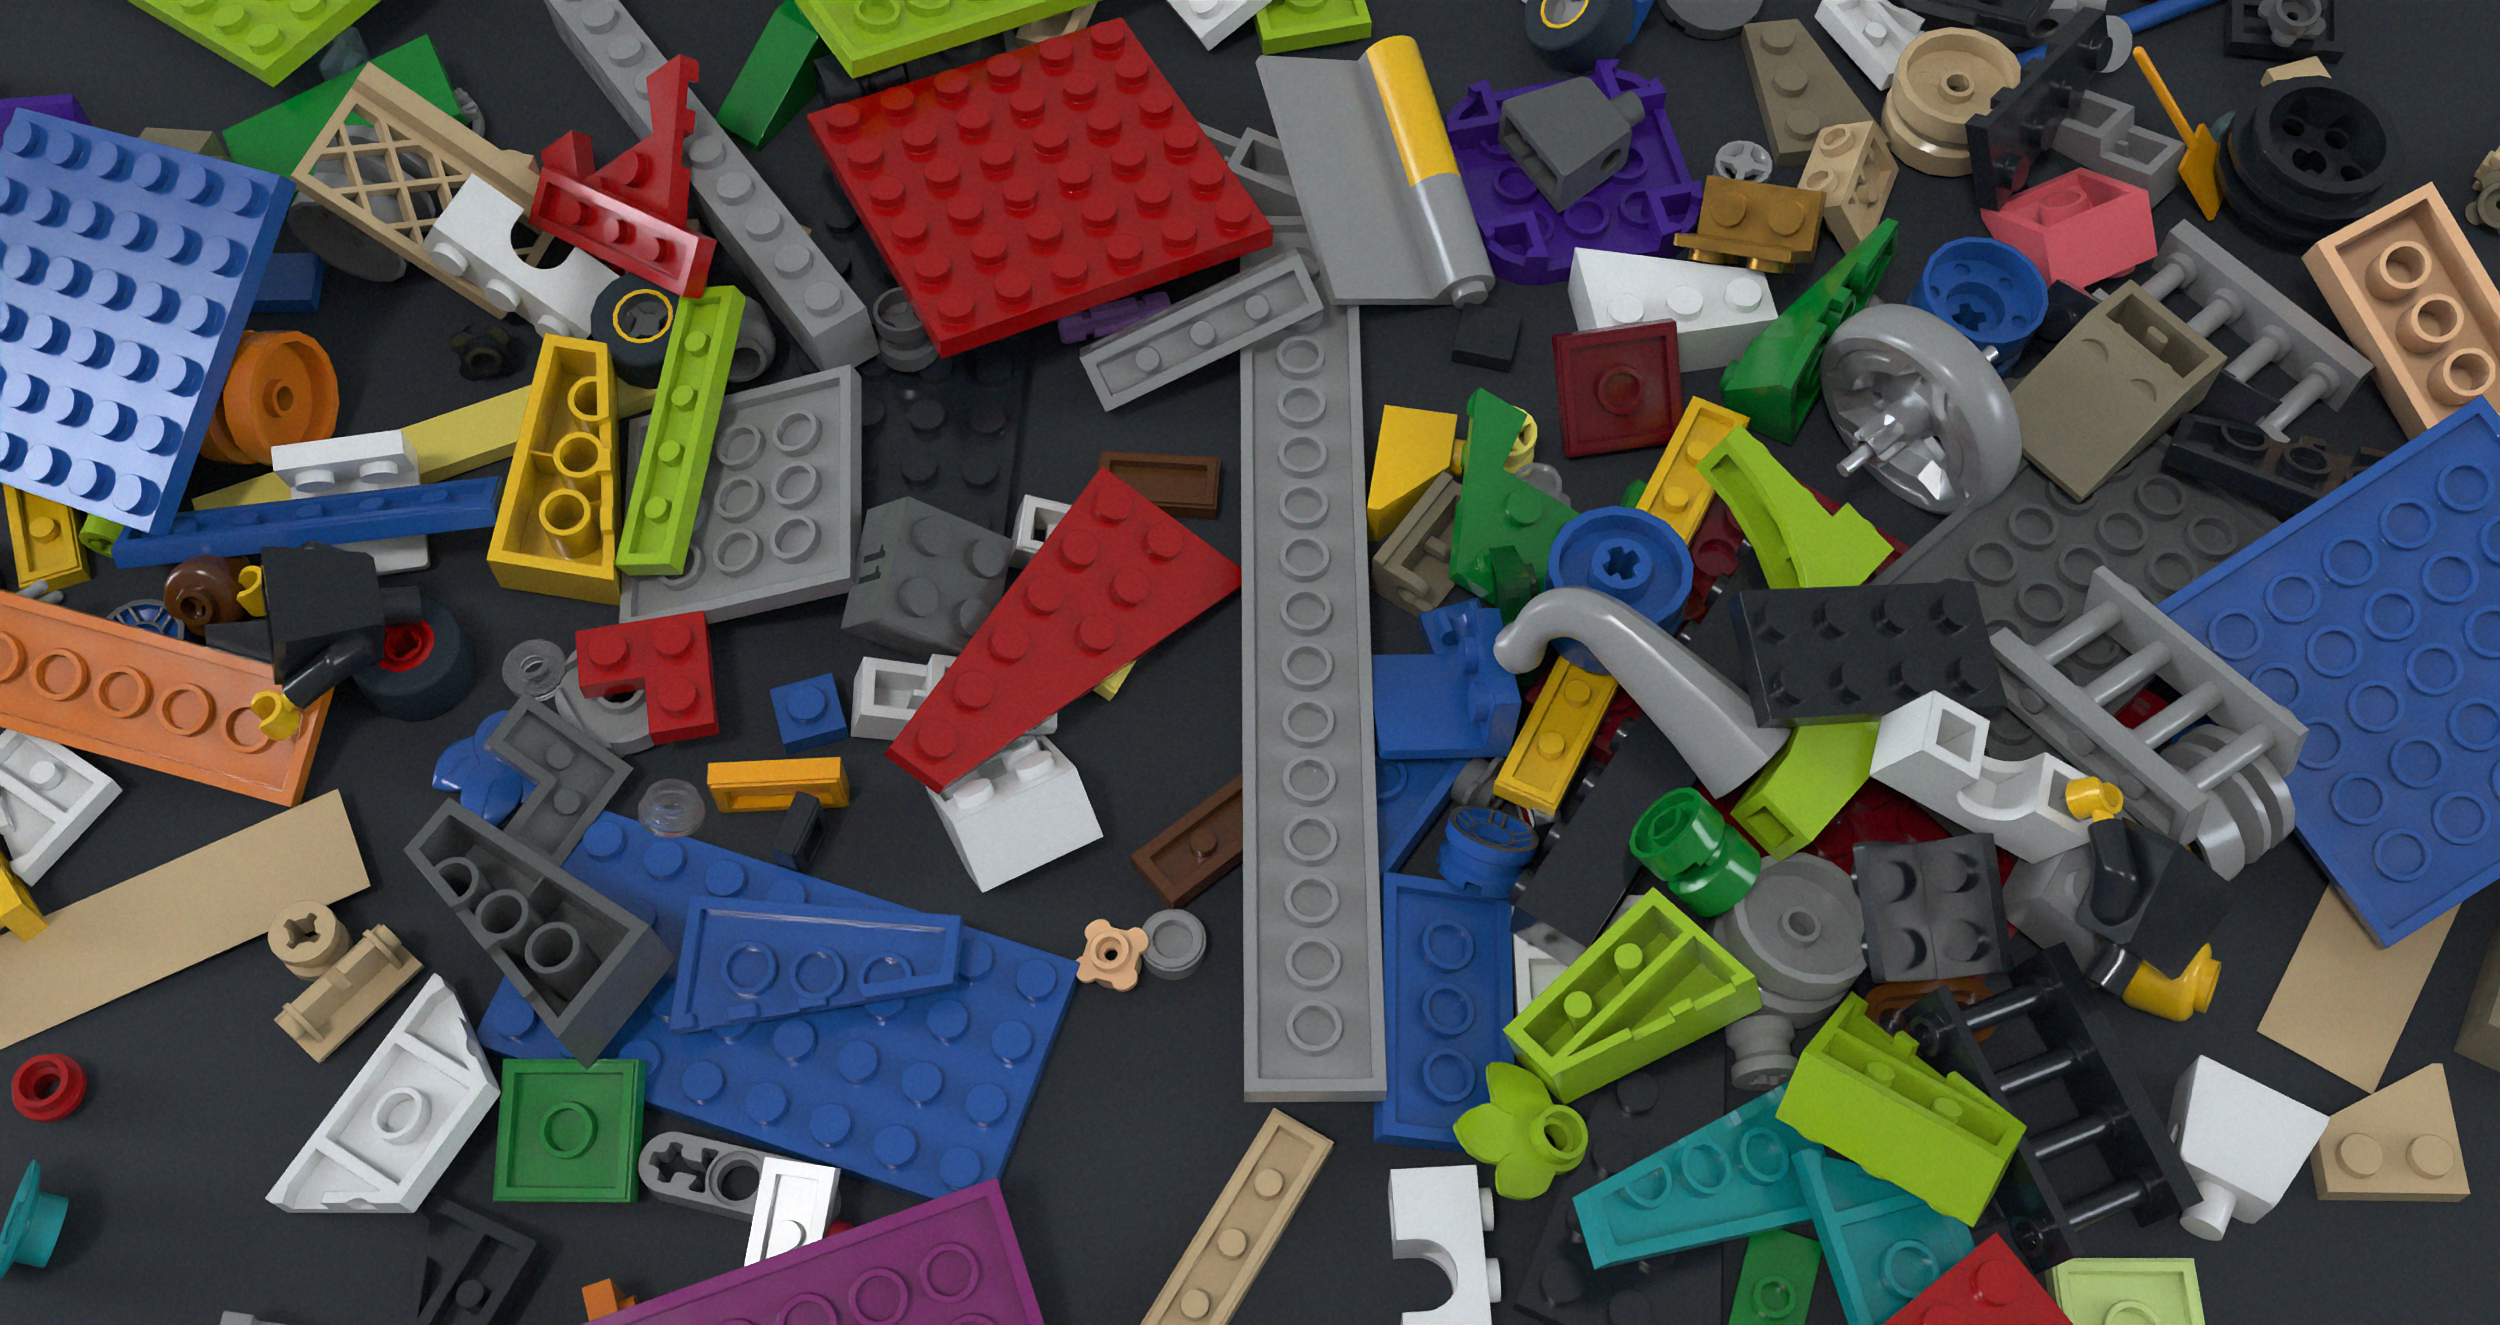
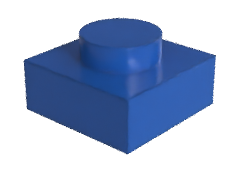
[769,672,850,755]

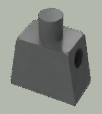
[1498,76,1645,213]

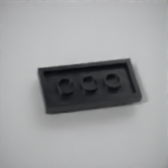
[1727,581,2008,728]

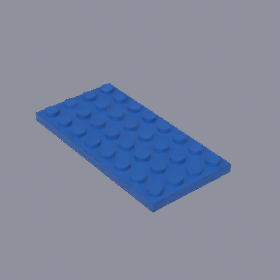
[475,810,1080,1202]

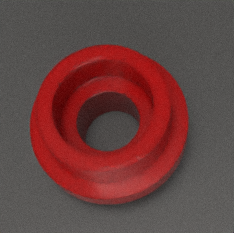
[12,1054,87,1123]

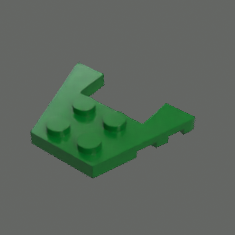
[1448,387,1648,605]

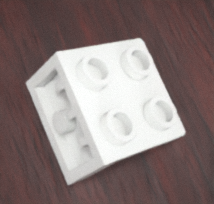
[271,429,430,576]

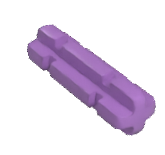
[1056,291,1171,344]

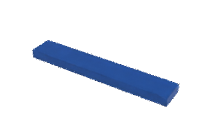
[110,476,506,569]

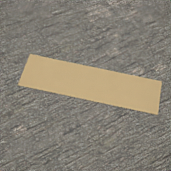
[0,789,371,1050]
[2256,881,2462,1095]

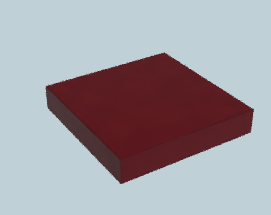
[1552,318,1683,458]

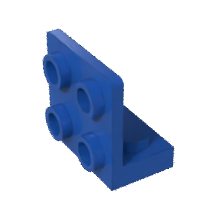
[1371,608,1522,759]

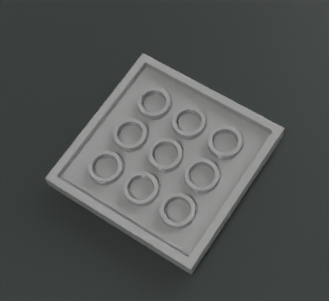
[619,364,861,624]

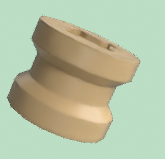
[268,899,353,982]

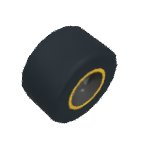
[590,272,680,390]

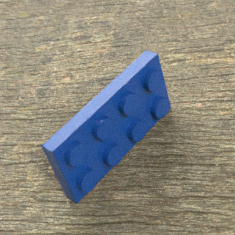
[1374,872,1514,1153]

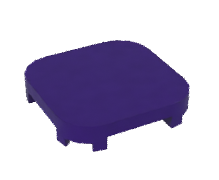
[1445,59,1703,285]

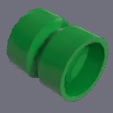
[1629,787,1762,917]

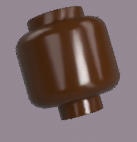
[163,554,253,638]

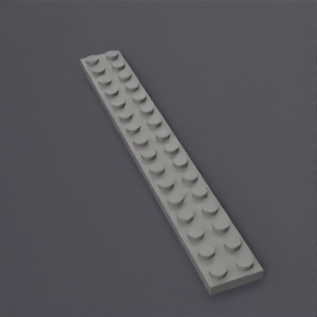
[1240,216,1387,1102]

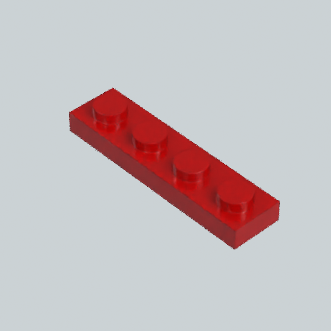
[528,167,717,299]

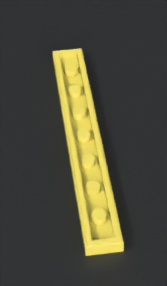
[192,376,657,511]

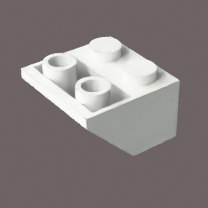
[926,734,1103,893]

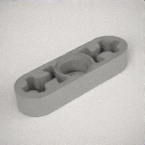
[638,1132,841,1226]

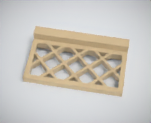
[289,61,554,320]

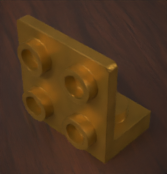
[1673,175,1827,273]

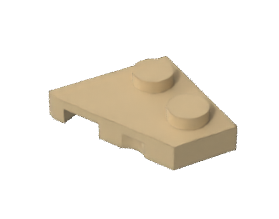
[2309,1063,2470,1202]

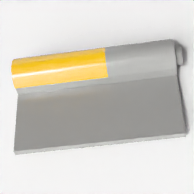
[1255,35,1495,309]

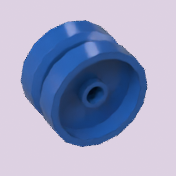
[1542,506,1694,675]

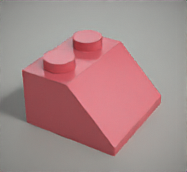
[1980,167,2158,290]

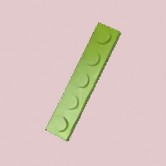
[615,285,746,576]

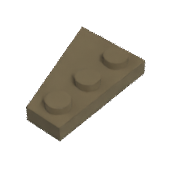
[1740,19,1891,168]

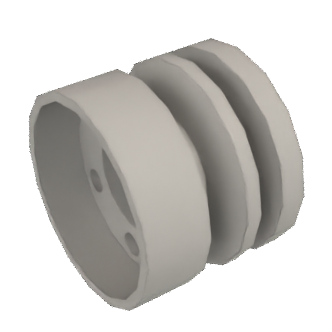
[287,125,441,282]
[2125,724,2295,882]

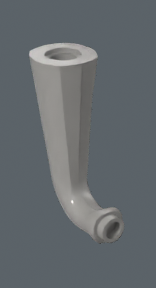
[1493,585,1791,799]

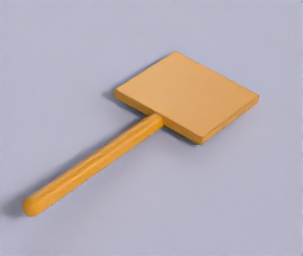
[2133,46,2225,221]

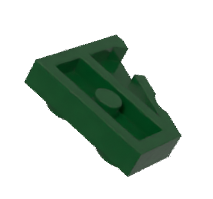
[1489,545,1543,687]

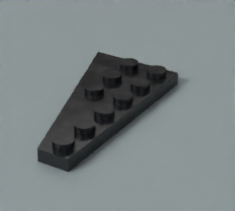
[1512,1026,1726,1325]

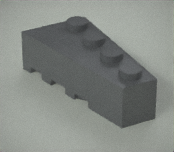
[403,798,676,1070]

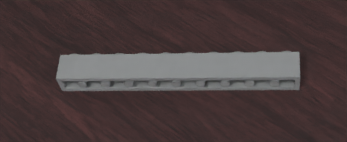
[544,0,880,371]

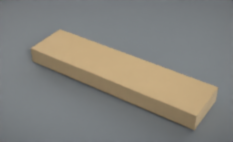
[1140,1108,1334,1325]

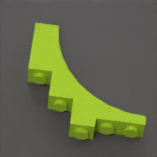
[1695,423,1894,862]

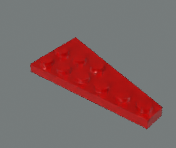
[884,466,1242,794]

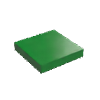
[493,1059,647,1203]

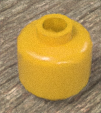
[2121,942,2221,1022]

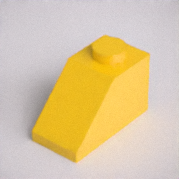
[1366,405,1466,542]

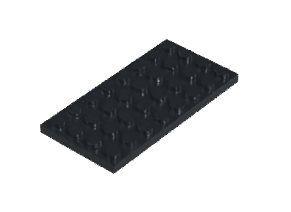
[784,160,1034,537]

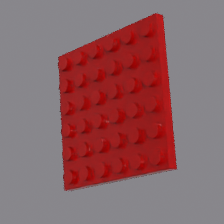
[807,17,1273,359]

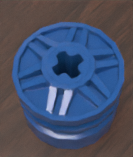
[1905,237,2049,381]

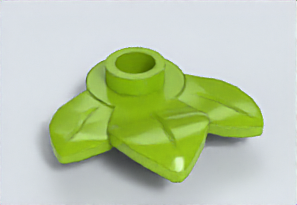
[1453,1062,1588,1200]

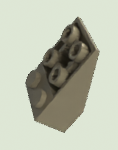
[2010,279,2228,503]

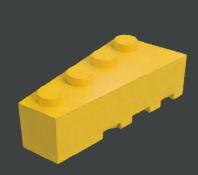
[486,333,622,606]

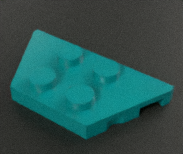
[1791,1148,1975,1325]

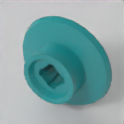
[0,1159,69,1281]

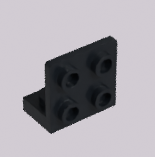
[1851,832,2015,983]

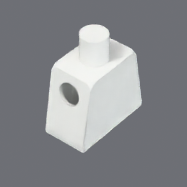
[2167,1055,2330,1241]

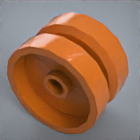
[199,330,339,466]

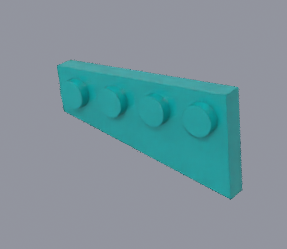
[1572,1080,1827,1270]

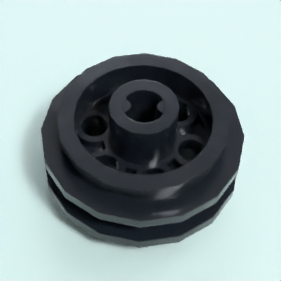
[2214,75,2406,246]

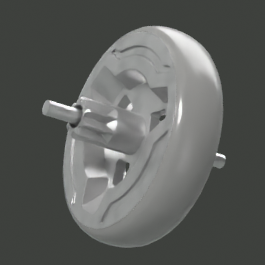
[1820,303,2022,515]

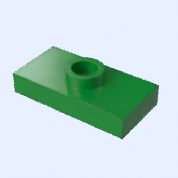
[1726,1229,1822,1325]

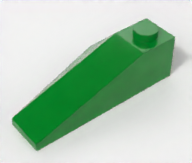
[1719,218,1898,446]

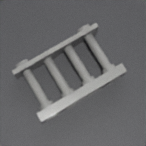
[2092,219,2375,443]
[1989,565,2309,846]

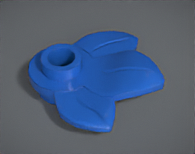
[433,710,536,828]

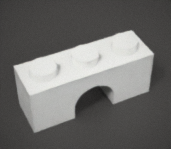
[421,173,620,340]
[1869,690,2093,864]
[1388,1165,1501,1325]

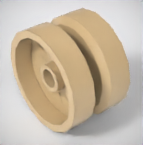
[1881,27,2021,177]

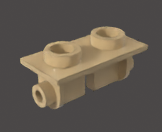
[274,924,424,1064]

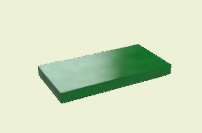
[222,34,469,211]

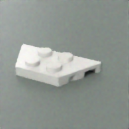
[265,973,501,1213]

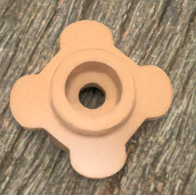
[1076,919,1149,992]

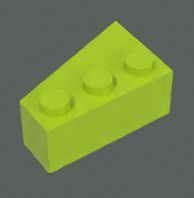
[1503,887,1763,1105]
[1775,991,2027,1227]

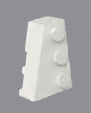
[1567,247,1778,373]

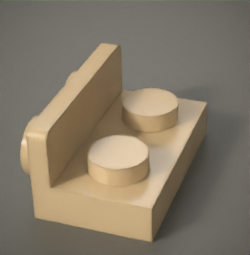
[1797,120,1899,255]

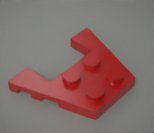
[541,54,699,277]

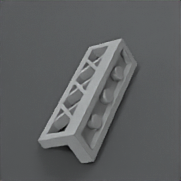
[1079,247,1325,412]

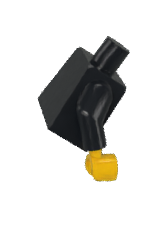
[237,540,421,741]
[2065,776,2242,998]

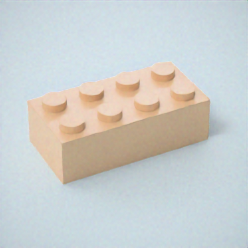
[2301,182,2500,441]

